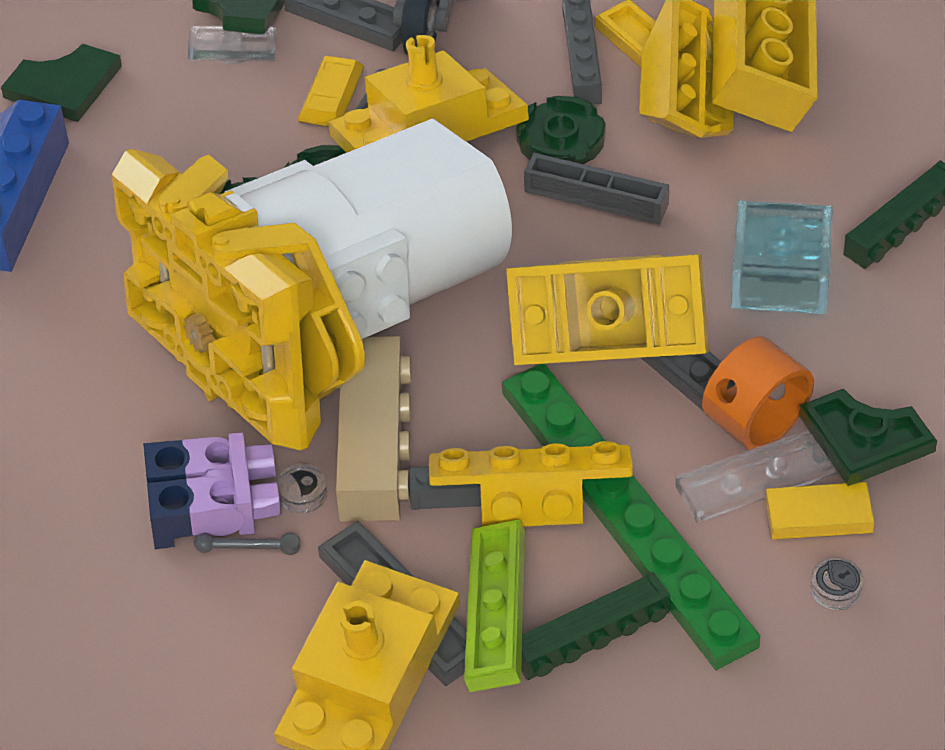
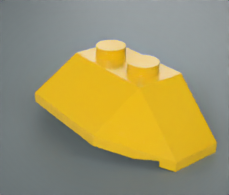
[639,0,733,138]

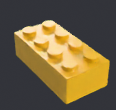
[712,0,818,132]

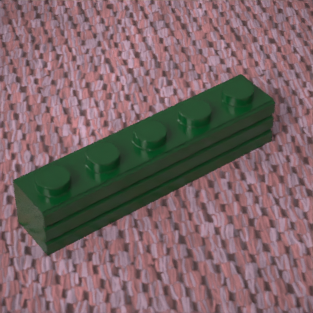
[843,160,945,269]
[521,572,670,680]

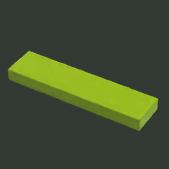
[464,519,525,692]

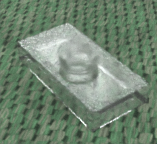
[188,26,277,64]

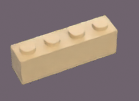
[336,336,411,522]

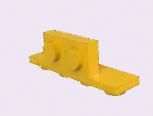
[429,441,633,527]

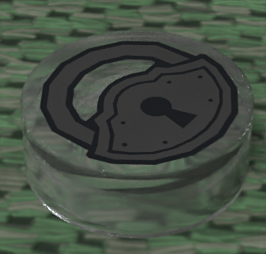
[810,557,864,610]

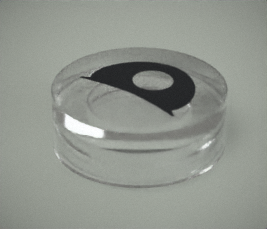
[277,463,328,513]

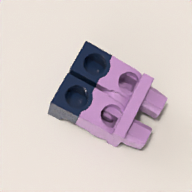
[143,432,281,550]

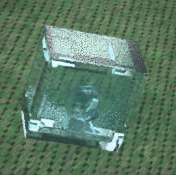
[731,200,833,314]

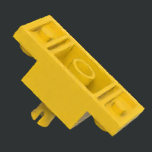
[328,35,529,153]
[506,254,709,365]
[274,560,461,750]

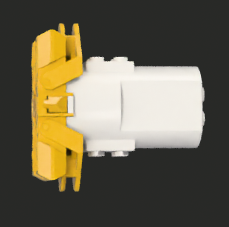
[112,118,512,451]

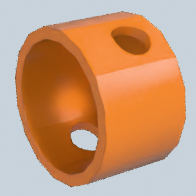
[702,336,815,451]

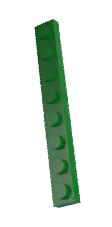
[502,363,761,671]

